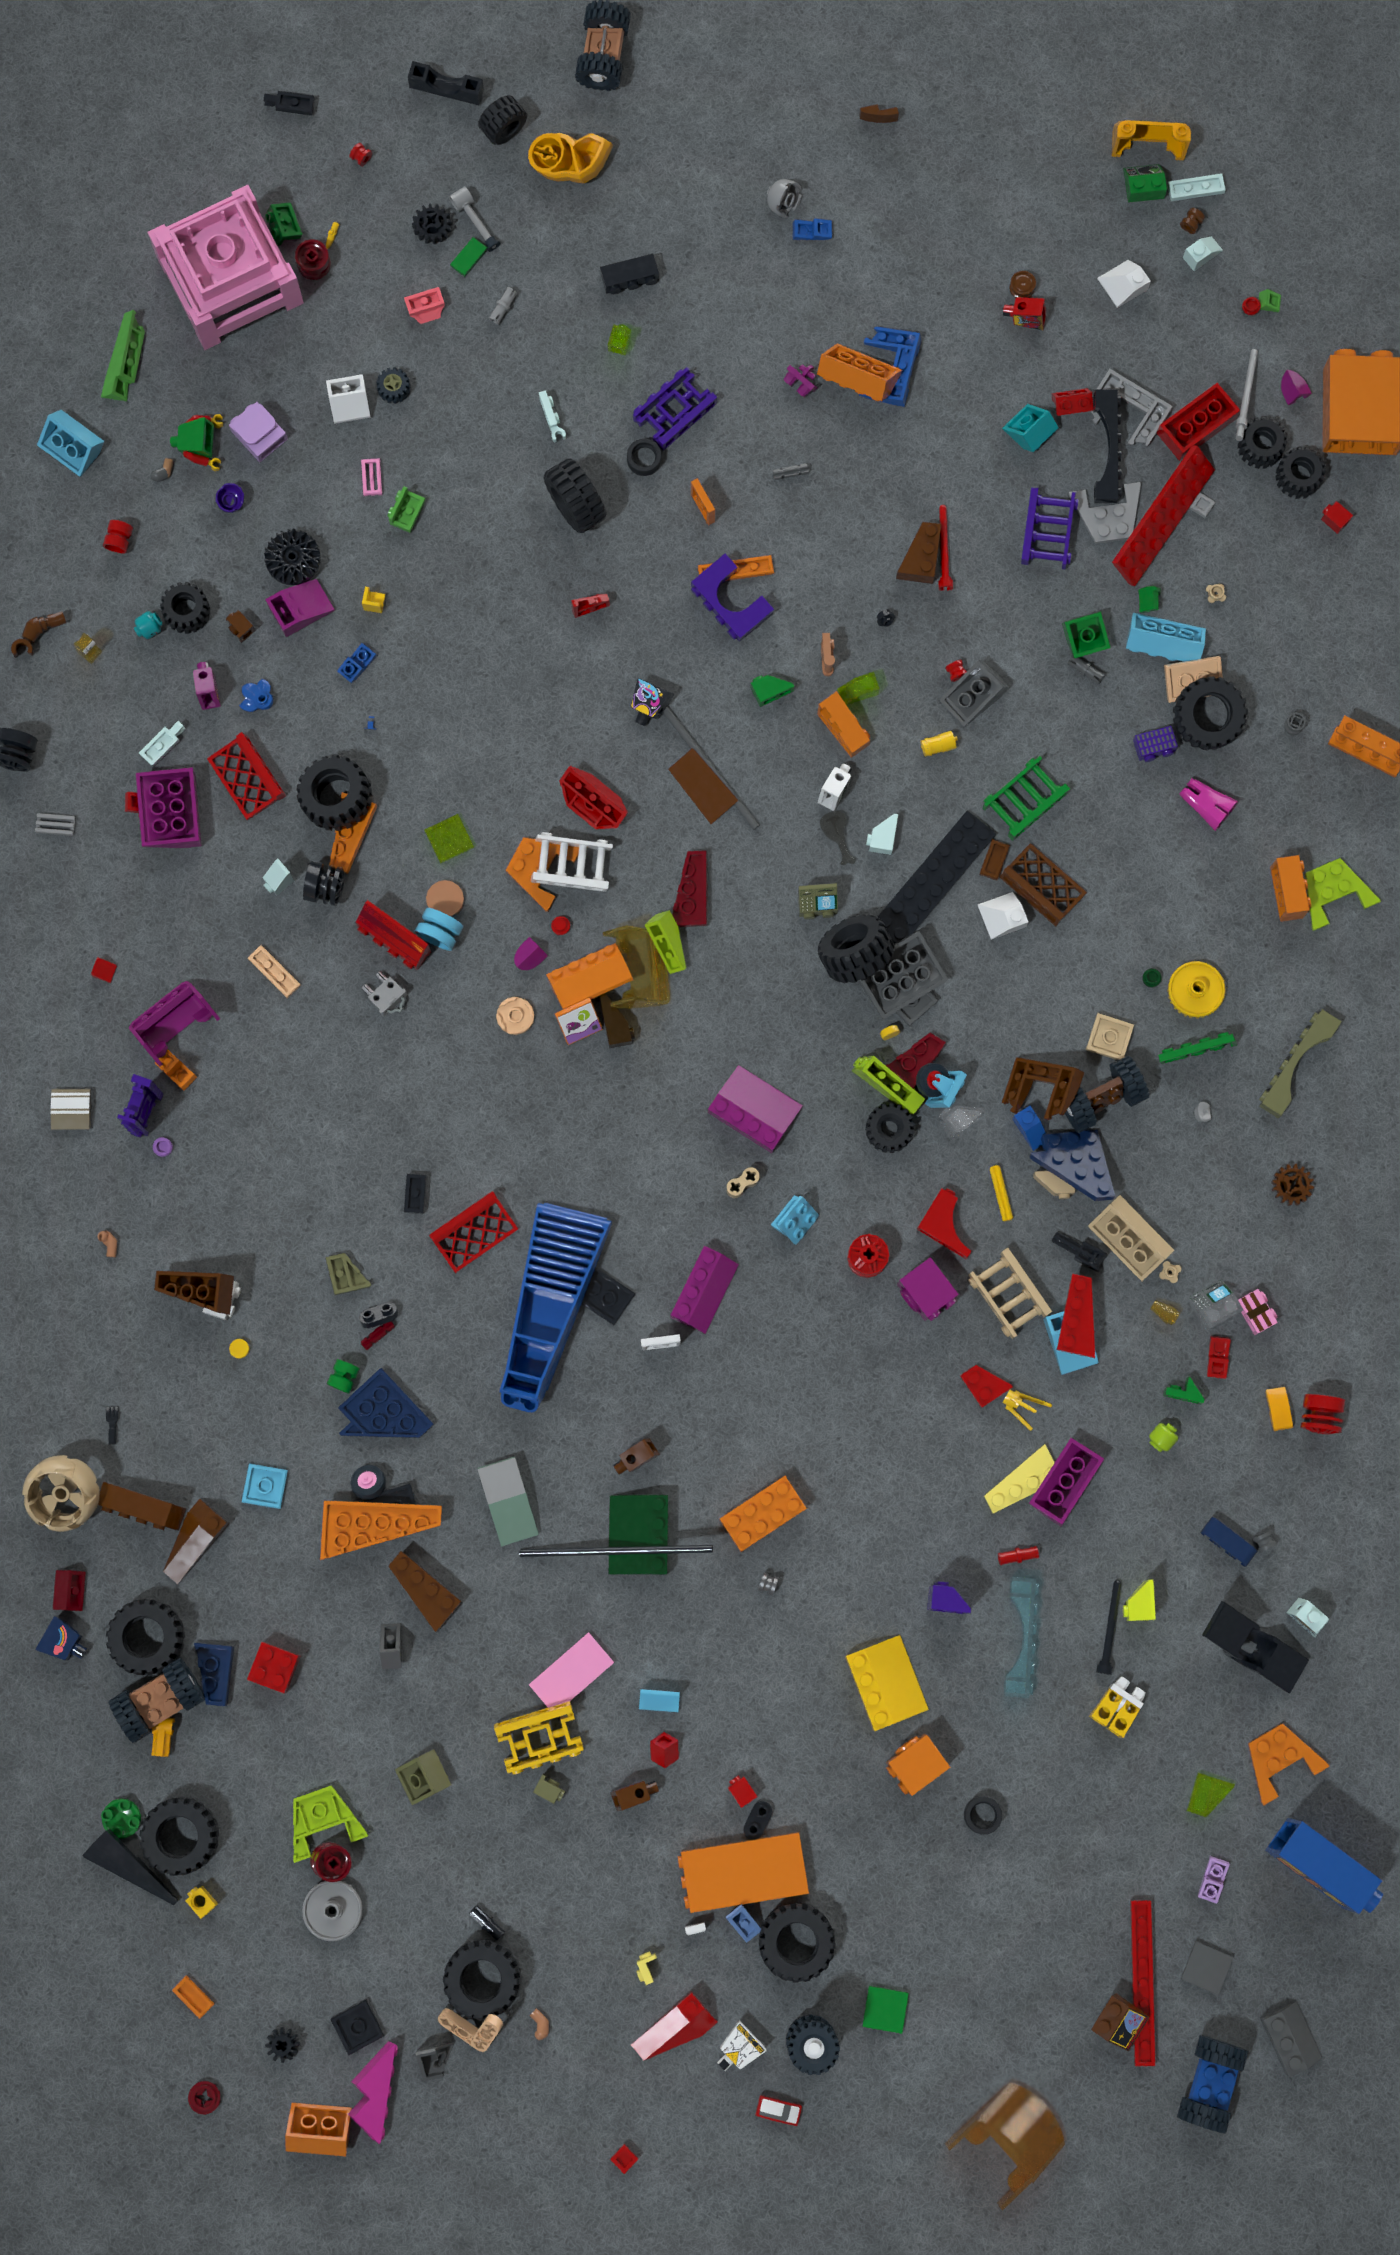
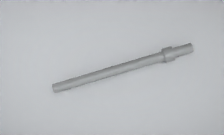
[1236,349,1258,441]

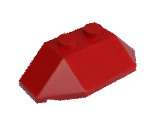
[559,766,628,829]

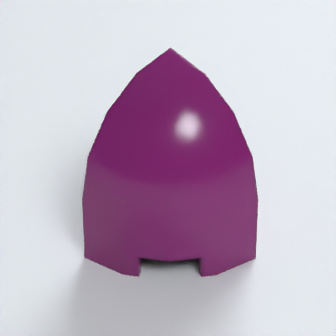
[1281,370,1312,405]
[514,937,548,970]

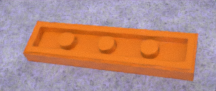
[698,555,774,581]

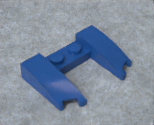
[859,327,922,407]

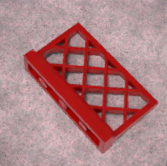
[207,732,286,820]
[429,1191,518,1273]

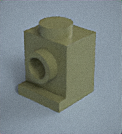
[533,1774,565,1804]

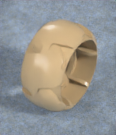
[22,1455,100,1532]

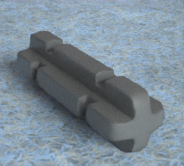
[772,463,809,480]

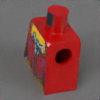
[1003,297,1046,330]

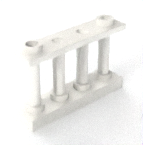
[531,832,613,892]

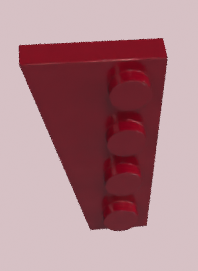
[672,851,707,927]

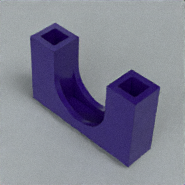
[691,553,774,642]

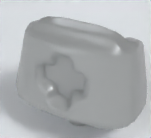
[1194,1102,1211,1122]

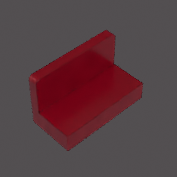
[53,1570,86,1611]

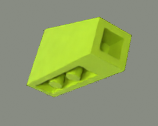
[852,1056,925,1114]

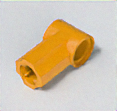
[151,1717,175,1757]

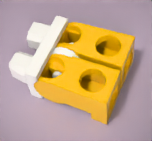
[1089,1677,1146,1738]

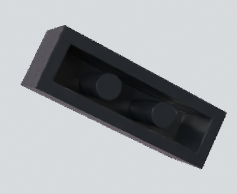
[600,253,659,295]

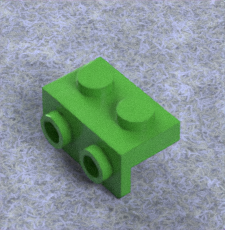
[387,486,426,533]

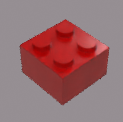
[247,1642,301,1694]

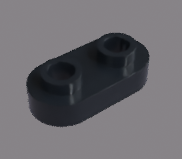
[359,1302,398,1328]
[743,1801,772,1840]

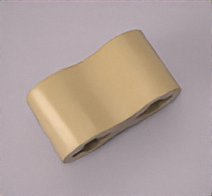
[726,1167,759,1198]

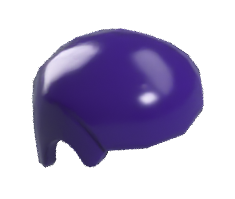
[216,483,244,513]

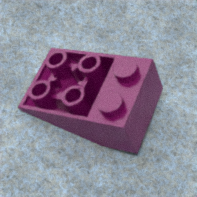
[265,579,335,637]

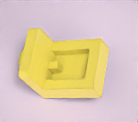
[636,1951,657,1985]

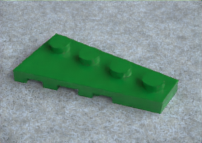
[1158,1032,1237,1064]

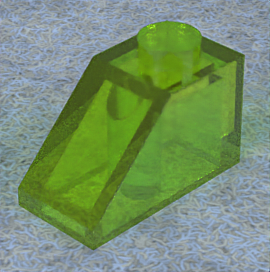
[837,672,880,705]

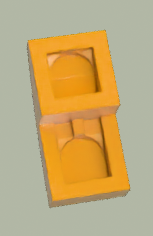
[1265,1387,1293,1431]

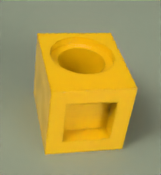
[185,1886,218,1919]

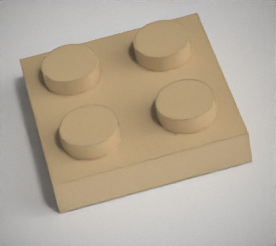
[1086,1013,1134,1060]

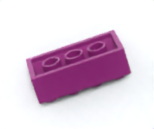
[670,1246,739,1334]
[1029,1438,1104,1527]

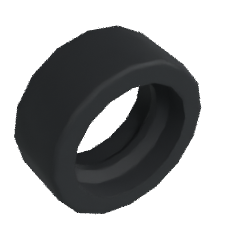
[627,438,662,476]
[964,1796,1002,1835]

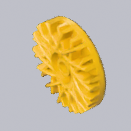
[1167,961,1225,1019]

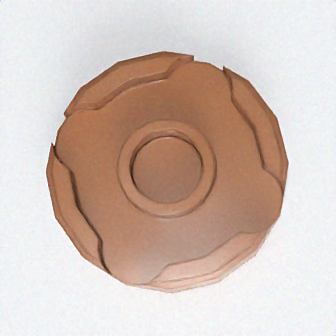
[426,880,464,917]

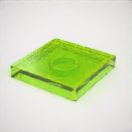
[424,814,474,864]

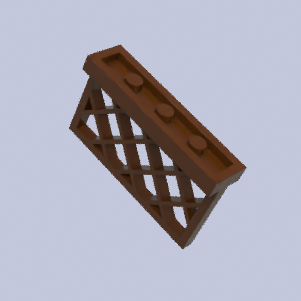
[999,843,1087,927]

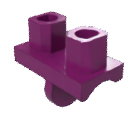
[783,364,818,398]

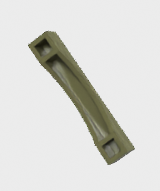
[1259,1009,1342,1119]

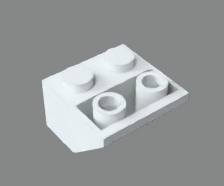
[326,374,371,424]

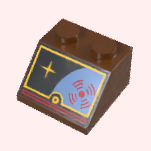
[1091,1993,1150,2051]

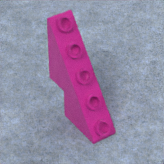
[348,2041,398,2144]

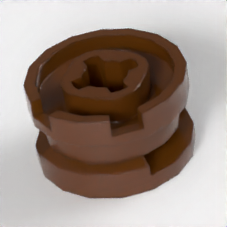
[1009,271,1036,298]

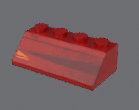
[355,900,431,970]

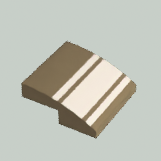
[51,1089,91,1130]

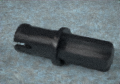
[469,1905,505,1941]

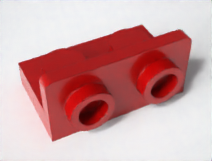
[1051,388,1093,416]

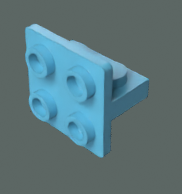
[771,1195,819,1245]

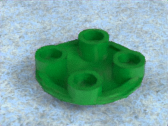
[101,1798,141,1839]

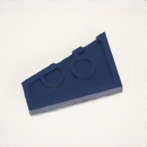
[194,1643,234,1706]

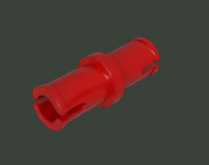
[998,1546,1039,1565]

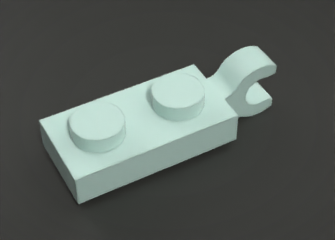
[539,390,566,443]
[139,721,185,767]

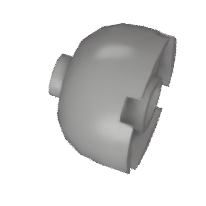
[767,179,801,218]

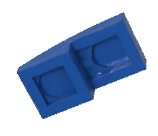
[793,218,832,240]

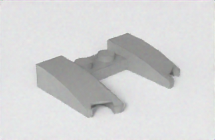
[1091,369,1173,447]

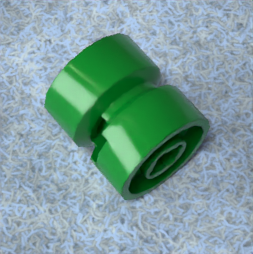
[326,1359,360,1394]

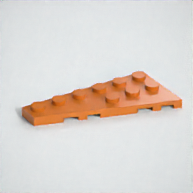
[320,1501,442,1560]

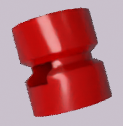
[103,520,133,554]

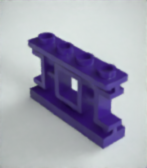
[633,367,717,451]
[117,1074,163,1138]

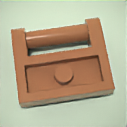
[821,633,835,676]

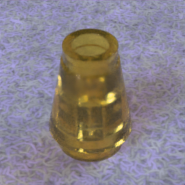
[1150,1300,1180,1325]

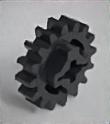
[412,204,452,244]

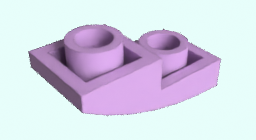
[1198,1856,1230,1904]

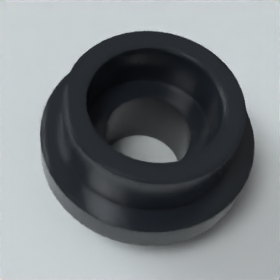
[877,610,895,627]

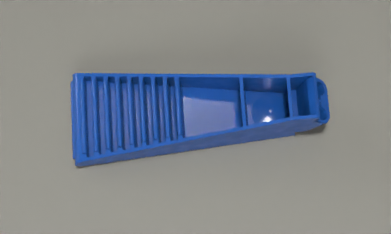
[500,1203,612,1413]

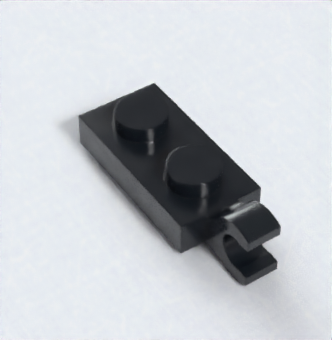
[263,91,315,116]

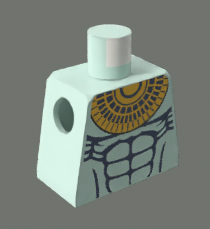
[1286,1598,1329,1637]

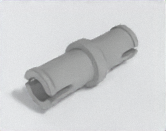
[489,287,517,325]

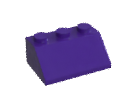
[927,1582,971,1614]

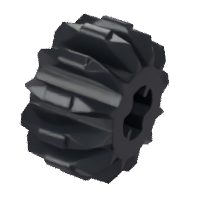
[265,2027,300,2063]

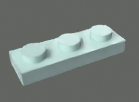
[1167,174,1225,202]

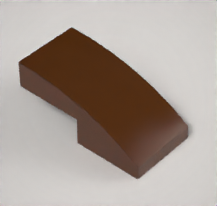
[859,104,899,123]

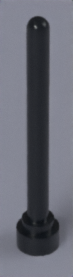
[1096,1580,1121,1675]

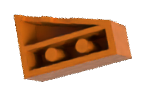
[817,691,870,758]

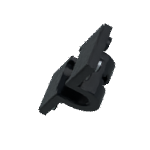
[1202,1601,1309,1694]

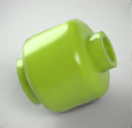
[1149,1423,1178,1452]

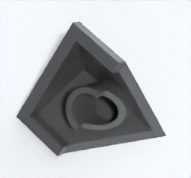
[415,2041,456,2081]

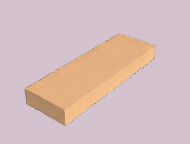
[248,945,301,999]

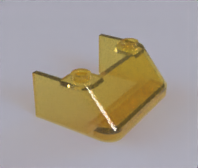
[603,925,670,1009]

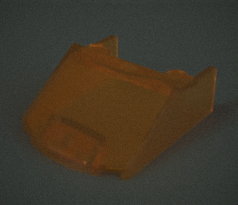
[945,2082,1065,2210]

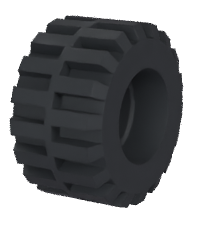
[478,95,527,145]
[1237,417,1287,469]
[1275,447,1326,499]
[160,582,210,634]

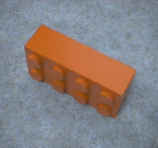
[719,1476,807,1552]

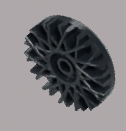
[264,529,321,585]

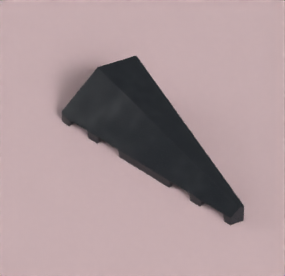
[82,1829,179,1905]

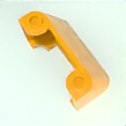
[1112,120,1191,160]

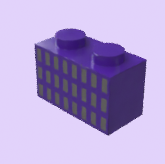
[1133,726,1178,762]

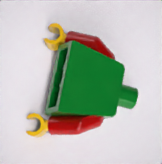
[170,414,223,471]

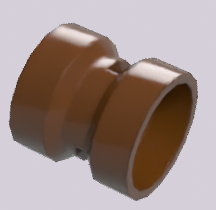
[1180,208,1205,234]

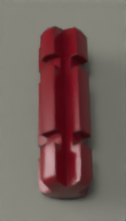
[360,1321,395,1350]

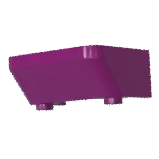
[129,981,220,1067]

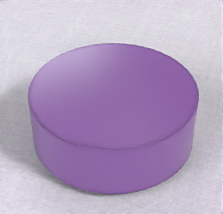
[153,1137,173,1157]

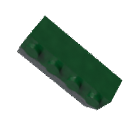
[608,1495,668,1575]

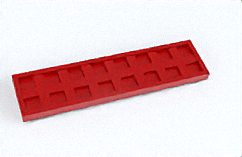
[1112,445,1215,586]

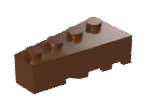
[98,1482,186,1531]
[388,1551,462,1633]

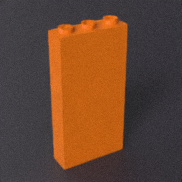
[678,1832,809,1913]

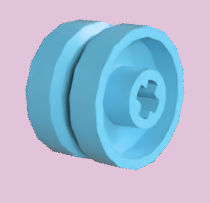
[414,908,463,951]

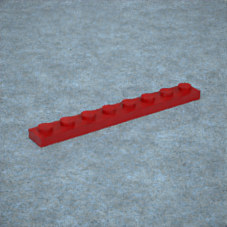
[1130,1900,1155,2066]

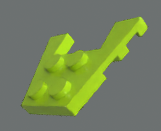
[1305,858,1381,931]
[293,1785,369,1863]

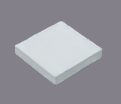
[641,1334,680,1351]

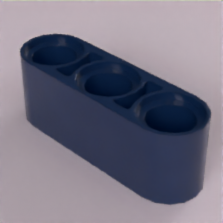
[1200,1517,1258,1567]

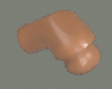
[98,1231,117,1258]
[530,2008,549,2040]

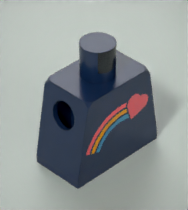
[35,1616,87,1660]

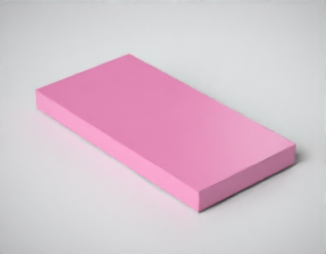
[529,1632,614,1707]

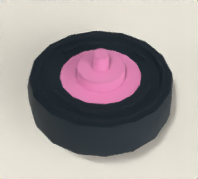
[350,1465,386,1500]

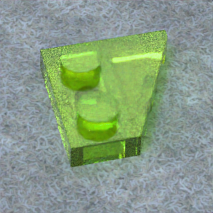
[1186,1773,1235,1817]

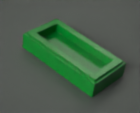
[450,237,487,277]

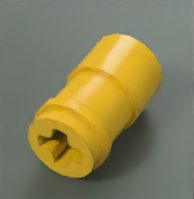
[920,731,958,757]

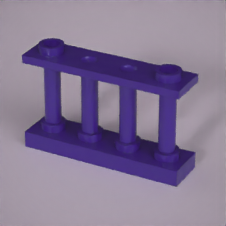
[1021,487,1078,570]

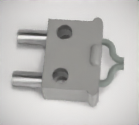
[362,971,408,1017]

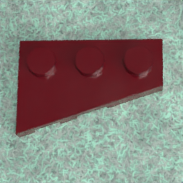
[886,1033,946,1090]

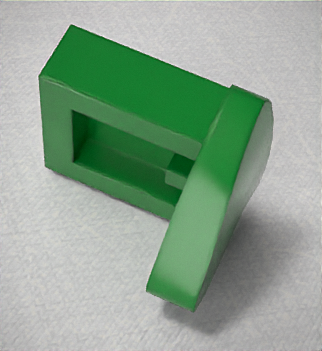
[1138,586,1161,613]

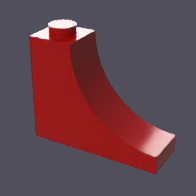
[917,1188,971,1259]

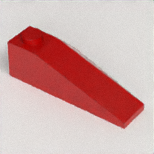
[631,1991,718,2061]

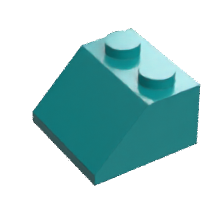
[1002,404,1059,452]

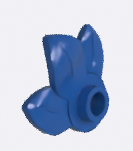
[239,679,273,712]

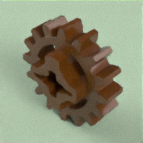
[1271,1164,1314,1206]

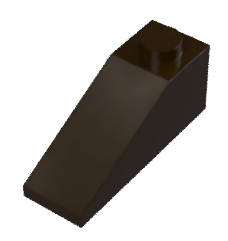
[599,993,635,1049]

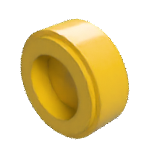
[880,1025,900,1040]
[229,1339,249,1359]

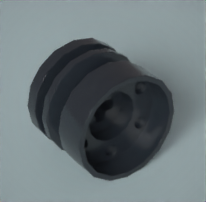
[0,728,38,772]
[303,861,344,906]

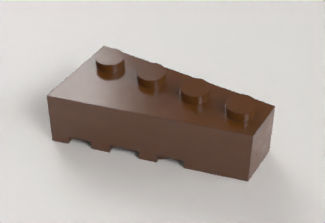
[154,1271,234,1315]

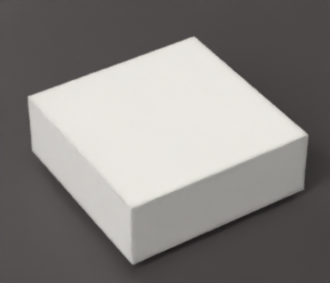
[685,1922,706,1935]

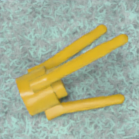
[1002,1390,1052,1431]

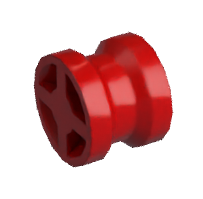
[349,143,372,167]
[945,660,967,682]

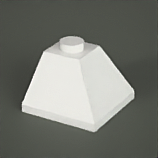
[1097,260,1151,308]
[978,892,1028,940]

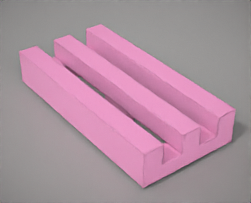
[361,458,382,496]

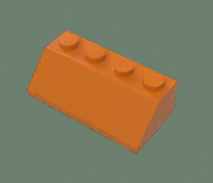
[817,343,902,401]
[546,943,633,1009]

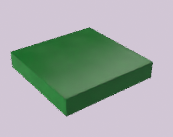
[862,1986,909,2034]

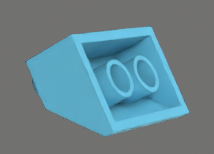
[37,410,104,477]

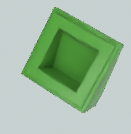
[1259,289,1281,312]

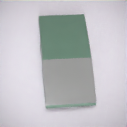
[477,1456,539,1547]

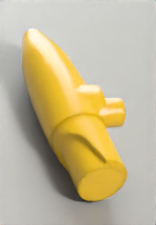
[326,222,339,249]

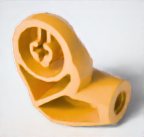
[528,133,613,184]

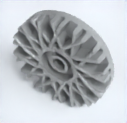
[302,1881,363,1941]

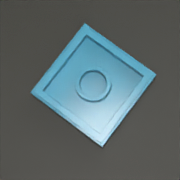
[242,1464,288,1509]

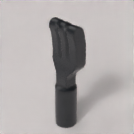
[106,1406,118,1445]

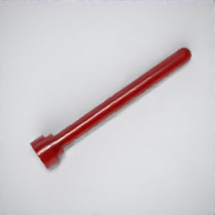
[938,505,953,591]

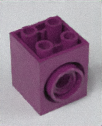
[897,1257,959,1321]

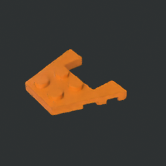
[506,837,579,912]
[1248,1723,1330,1805]

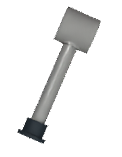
[449,186,501,252]

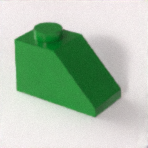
[750,675,794,707]

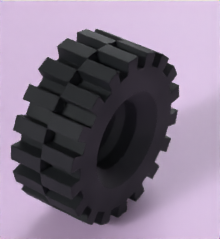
[865,1103,914,1153]

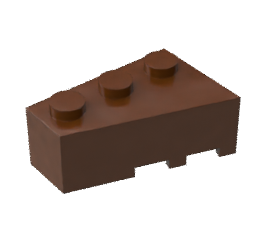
[896,522,941,584]

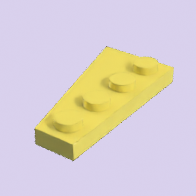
[984,1444,1054,1513]

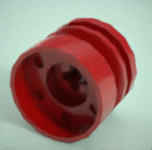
[847,1234,889,1278]
[1300,1394,1345,1435]

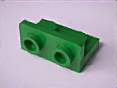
[265,203,303,246]

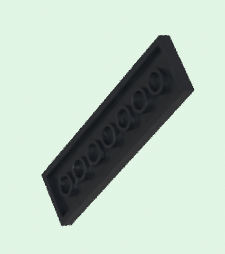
[878,811,996,944]

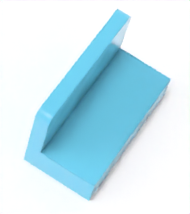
[639,1689,680,1712]

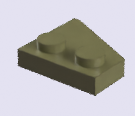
[325,1253,371,1296]

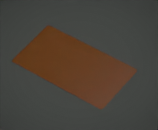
[668,748,738,824]

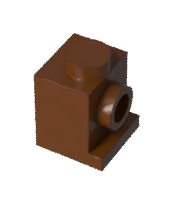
[226,610,255,643]

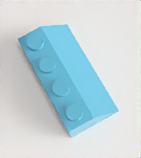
[1126,613,1206,662]

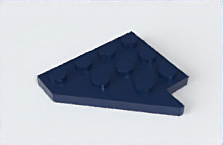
[338,1368,434,1438]

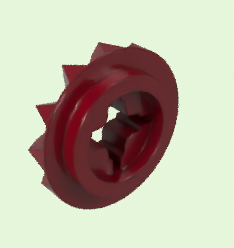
[188,2081,221,2115]

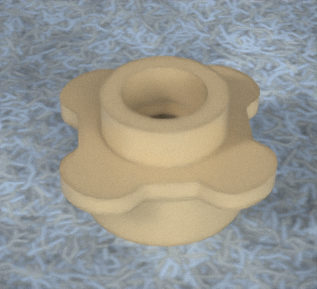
[1206,584,1226,603]
[1159,1261,1181,1283]

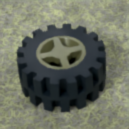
[376,367,410,404]

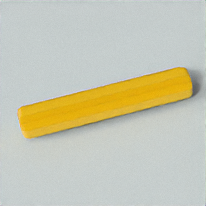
[990,1165,1013,1221]

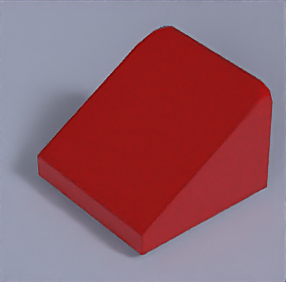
[91,957,117,983]

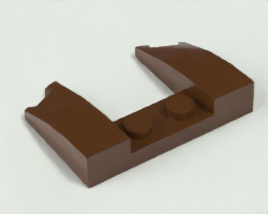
[1002,1057,1084,1120]

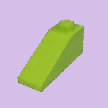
[645,910,686,974]

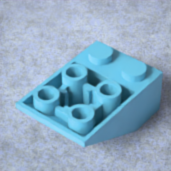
[1043,1311,1099,1375]

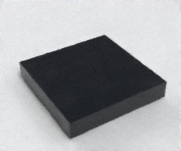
[330,1999,385,2056]

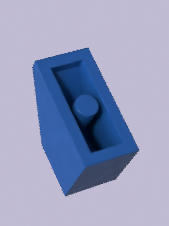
[1012,1106,1046,1151]

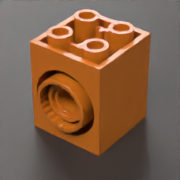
[886,1734,951,1796]

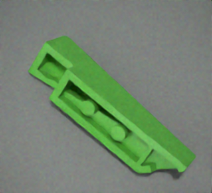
[101,310,145,401]

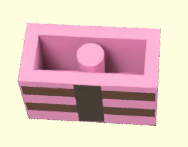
[1235,1289,1278,1335]

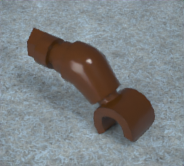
[11,611,66,658]

